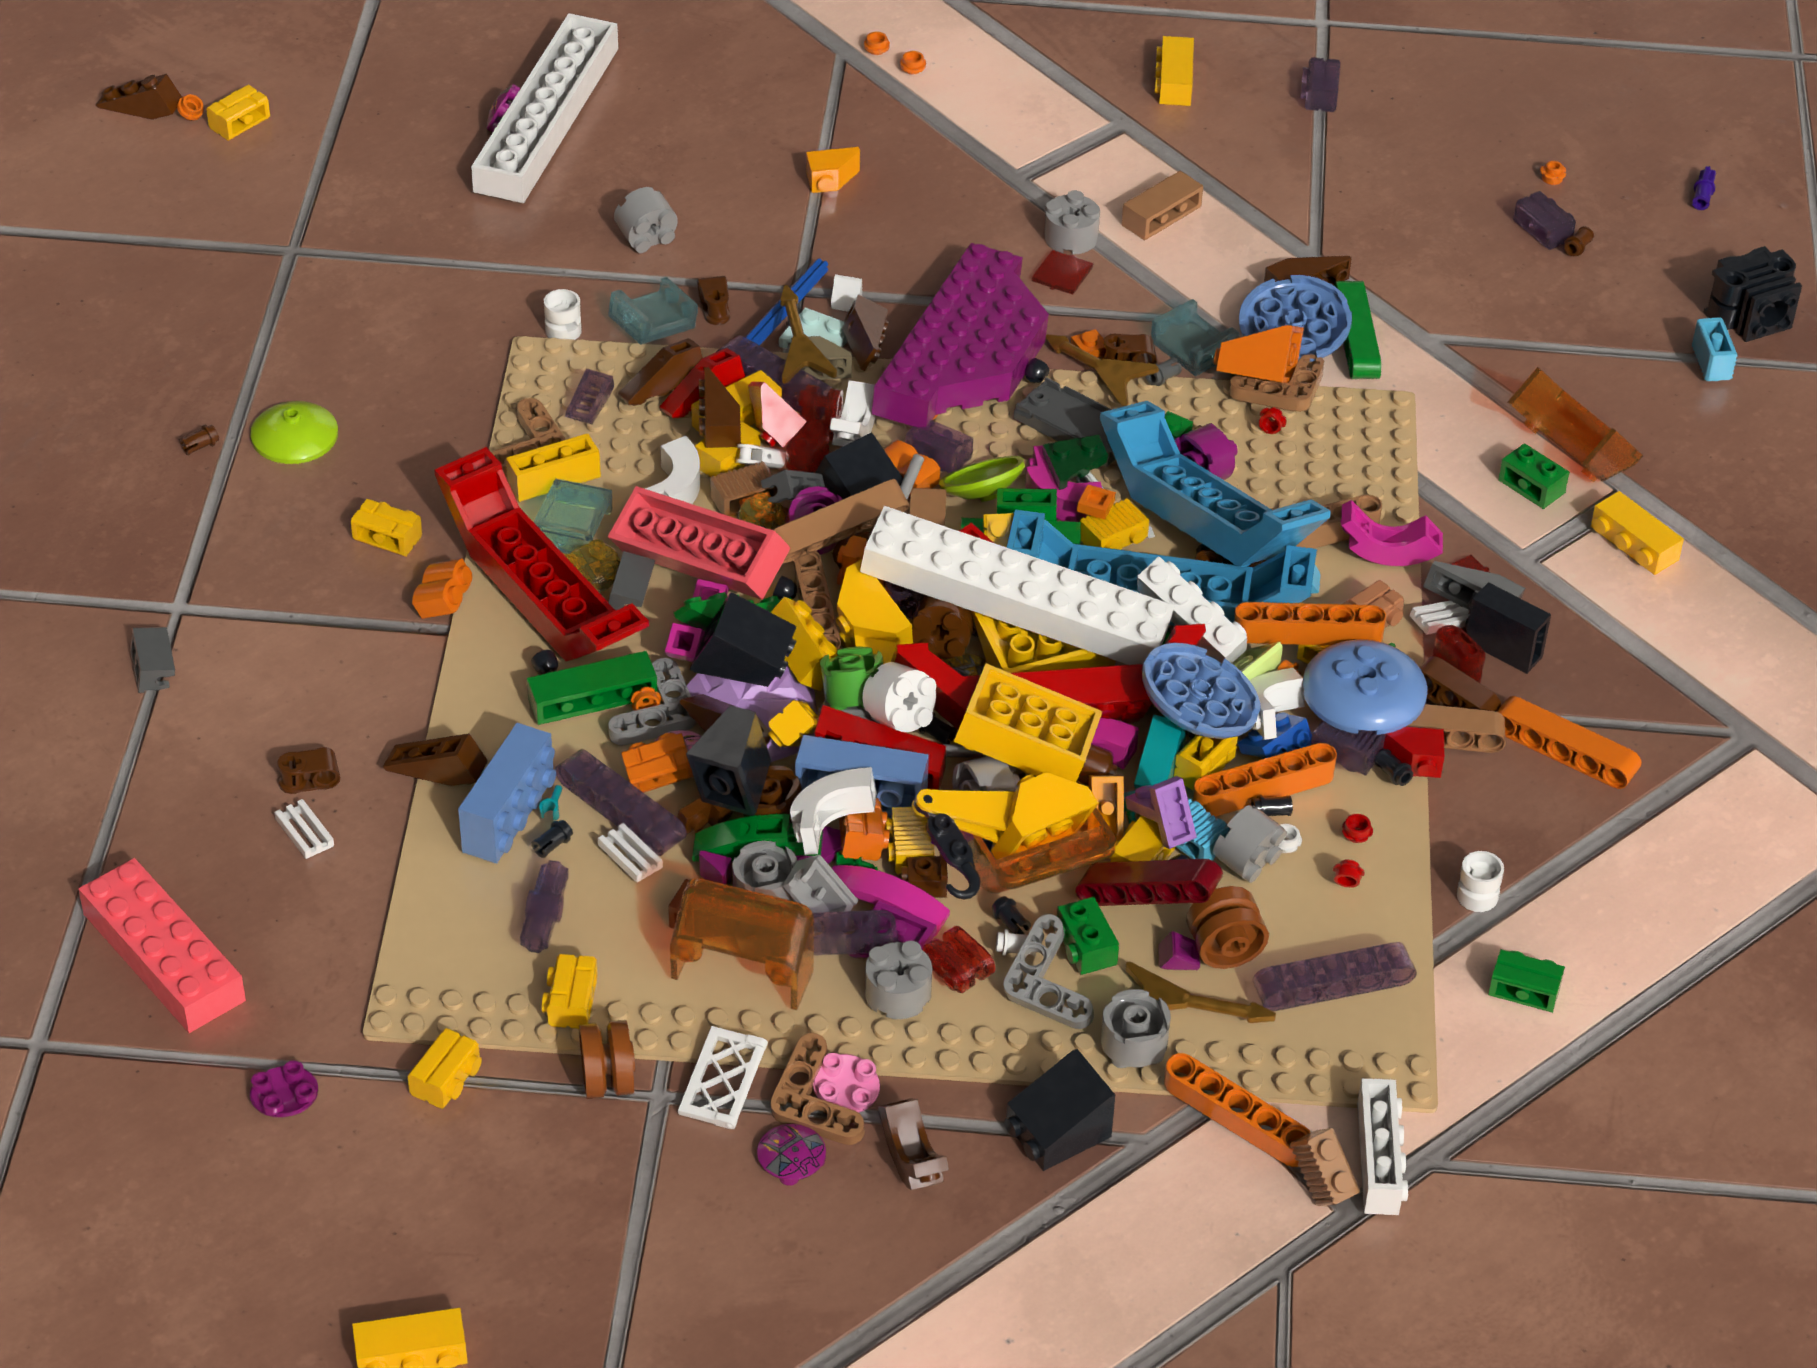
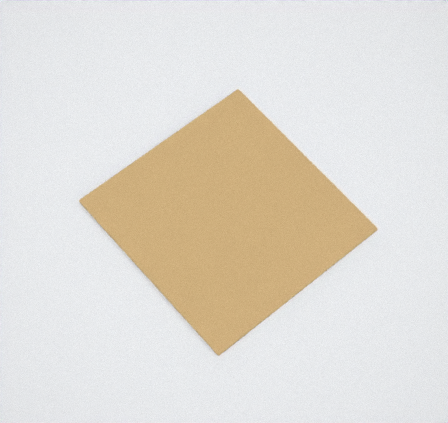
[363,336,1438,1113]

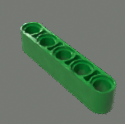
[1334,281,1381,379]

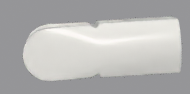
[736,444,786,469]

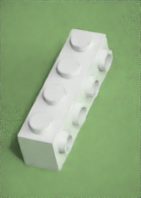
[1137,556,1247,663]
[1357,1078,1408,1215]

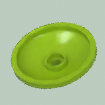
[250,401,338,464]
[939,456,1025,502]

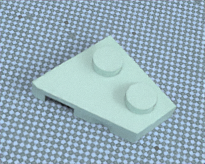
[779,307,848,348]

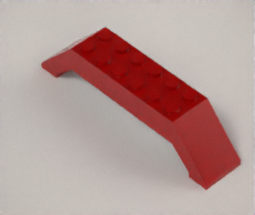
[434,447,649,662]
[891,624,1206,730]

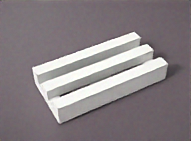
[1409,601,1470,635]
[274,799,334,859]
[598,823,663,883]

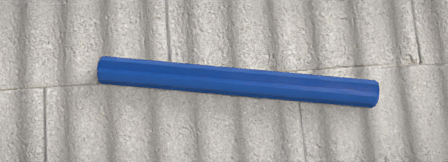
[740,258,828,355]

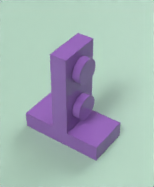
[1125,776,1197,849]

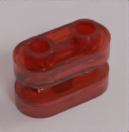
[798,384,843,442]
[786,421,829,473]
[1432,625,1486,684]
[922,926,996,993]

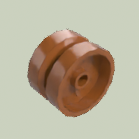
[1186,886,1269,969]
[579,1020,635,1099]

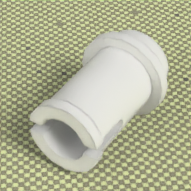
[996,929,1036,956]

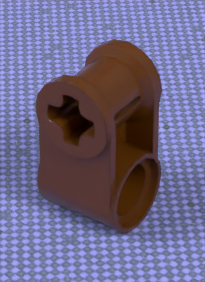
[697,276,730,325]
[1102,333,1157,364]
[277,747,341,794]

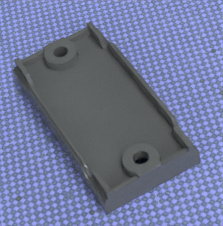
[1014,377,1116,467]

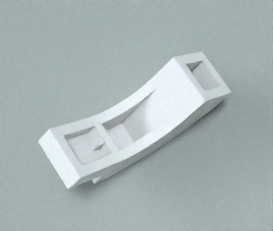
[830,380,876,447]
[646,436,700,504]
[1249,668,1305,740]
[790,767,877,855]

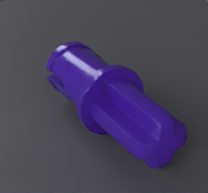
[1692,166,1716,210]

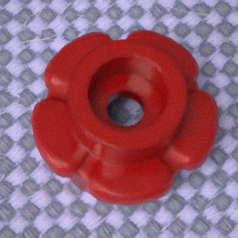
[1259,407,1287,434]
[1342,814,1373,843]
[1333,859,1365,888]

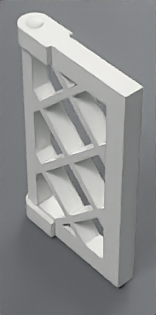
[678,1026,768,1129]

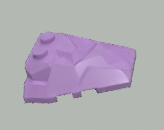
[687,665,818,762]

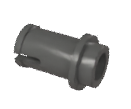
[1146,358,1182,386]

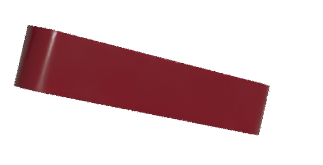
[1075,859,1223,906]

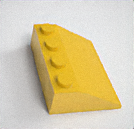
[971,611,1116,673]
[954,663,1103,782]

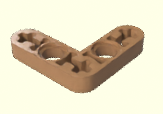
[1230,354,1324,412]
[491,398,566,477]
[771,1033,865,1145]

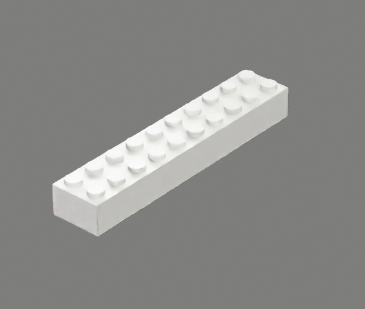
[471,13,618,203]
[860,506,1175,665]

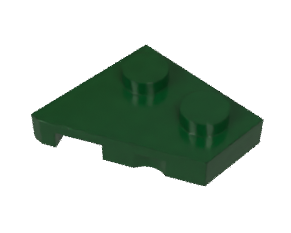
[1042,435,1108,490]

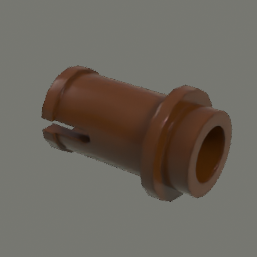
[1564,226,1594,256]
[179,425,219,455]

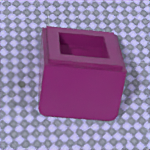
[699,850,732,892]
[1158,931,1200,970]

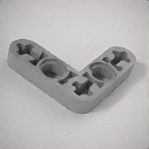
[608,658,696,745]
[1004,914,1094,1029]

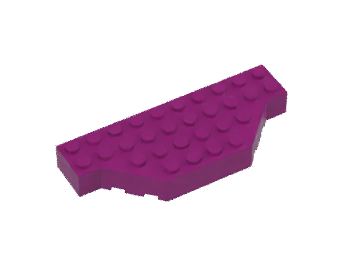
[872,243,1049,430]

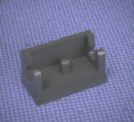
[761,470,825,503]
[608,551,655,610]
[130,627,175,693]

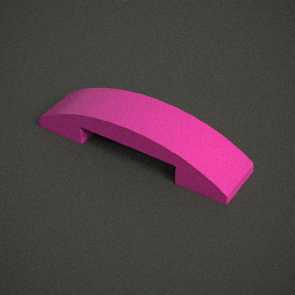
[832,865,950,937]

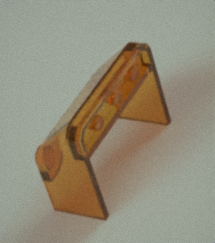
[1508,367,1643,482]
[962,781,1116,893]
[670,878,814,1010]

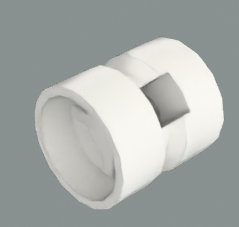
[544,289,582,340]
[1457,851,1504,912]

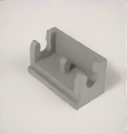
[782,854,858,932]

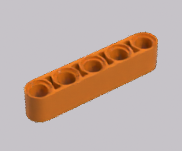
[1234,602,1386,645]
[1497,696,1642,789]
[1193,743,1337,817]
[1164,1053,1311,1167]

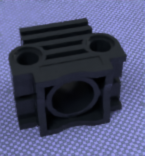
[1703,246,1802,342]

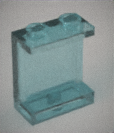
[608,277,698,345]
[1151,299,1239,377]
[534,478,613,557]

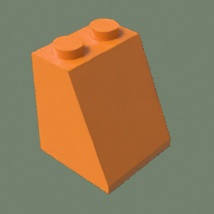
[1214,325,1304,383]

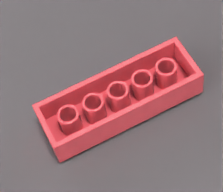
[608,486,790,600]
[78,858,246,1033]

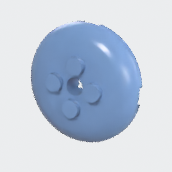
[1239,275,1352,362]
[1303,639,1427,735]
[1142,643,1261,739]

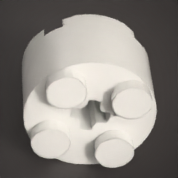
[862,662,936,732]

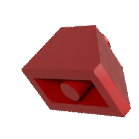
[1378,727,1445,778]

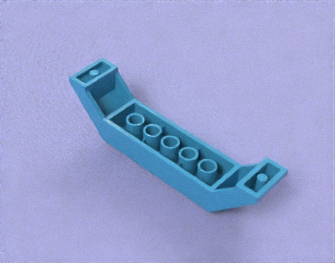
[1100,400,1331,567]
[1007,510,1317,626]

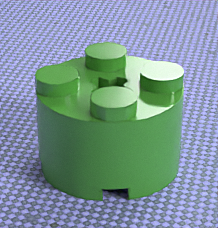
[820,646,883,710]

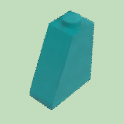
[1134,715,1187,790]

